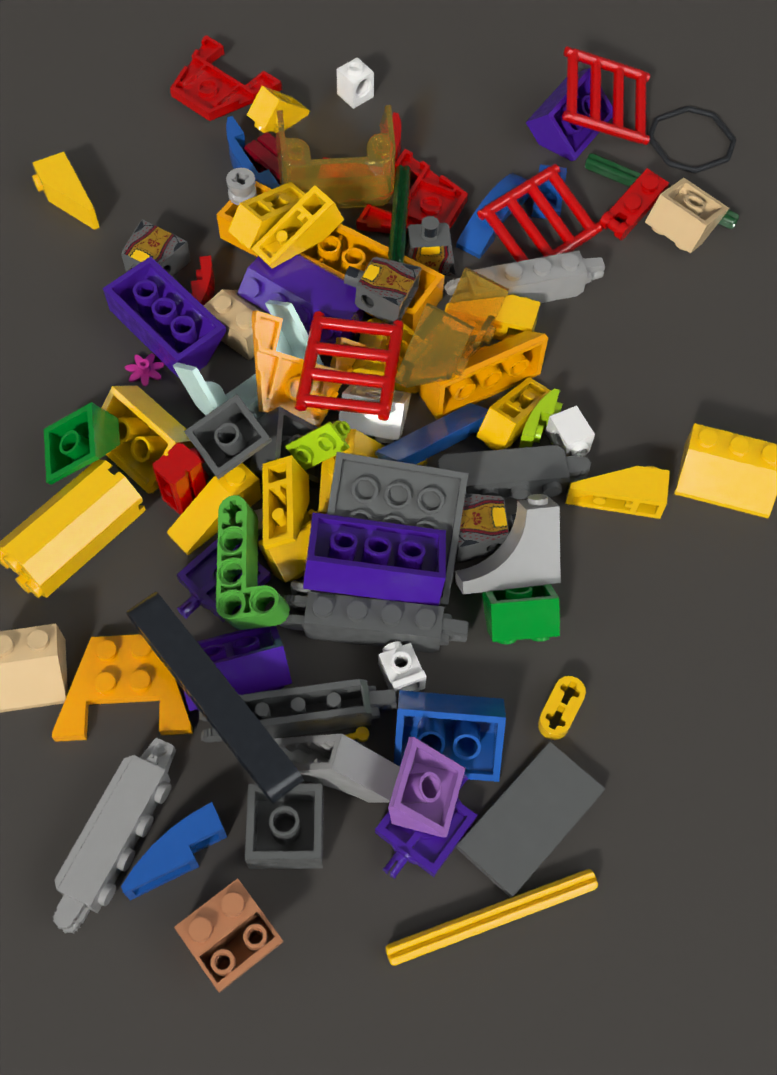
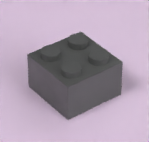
[245,784,324,869]

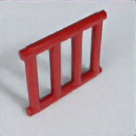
[562,46,650,145]
[477,164,602,262]
[295,311,404,421]

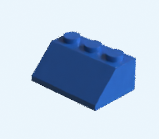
[393,690,506,782]

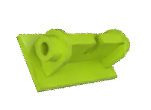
[285,420,350,470]

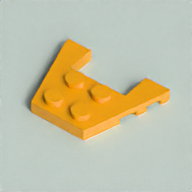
[252,311,366,427]
[52,634,193,742]

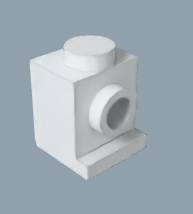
[378,641,427,699]

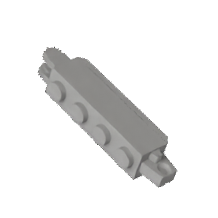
[444,251,605,303]
[52,738,176,934]

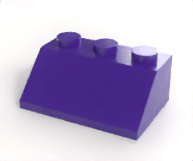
[526,68,613,161]
[184,626,292,711]

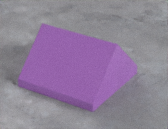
[388,737,465,837]

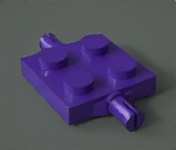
[176,535,271,622]
[375,774,477,879]

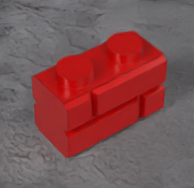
[153,443,209,515]

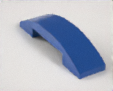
[226,116,280,189]
[456,173,530,259]

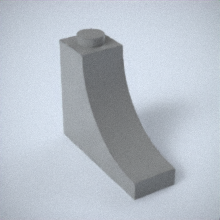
[455,494,561,594]
[274,734,400,803]

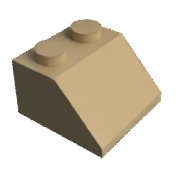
[645,178,729,253]
[204,289,271,360]
[0,624,68,713]

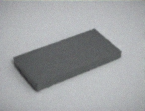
[456,742,605,898]

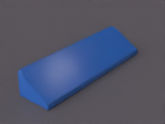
[375,403,489,464]

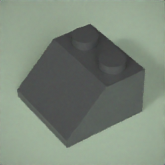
[184,394,272,479]
[250,407,322,488]

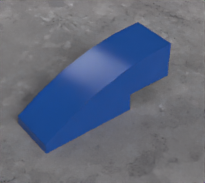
[121,802,227,901]

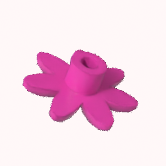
[125,353,164,387]

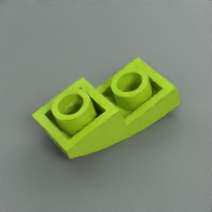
[519,388,563,448]

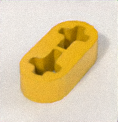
[538,676,586,740]

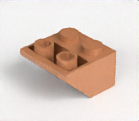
[174,878,283,993]

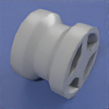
[226,168,257,205]

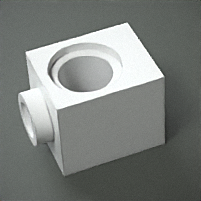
[336,58,374,109]
[545,406,595,457]

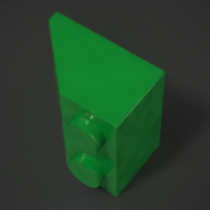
[44,402,120,485]
[482,584,560,644]

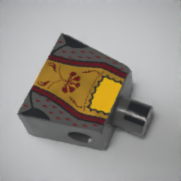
[404,216,456,276]
[121,219,191,277]
[344,257,421,324]
[456,493,516,562]

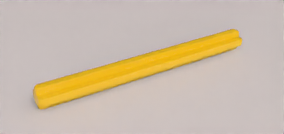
[386,869,598,966]

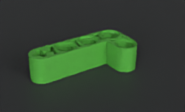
[216,495,290,630]

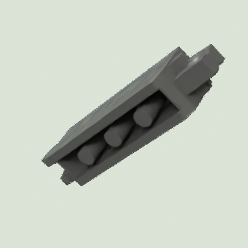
[437,445,592,499]
[280,591,469,653]
[199,679,397,743]

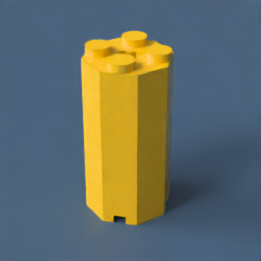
[0,459,146,598]

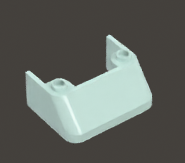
[173,300,324,419]

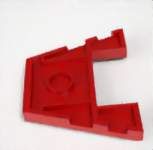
[170,35,282,121]
[356,149,468,233]

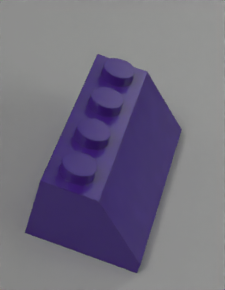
[237,254,365,344]
[103,256,226,380]
[303,512,446,606]

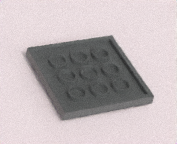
[327,452,469,605]

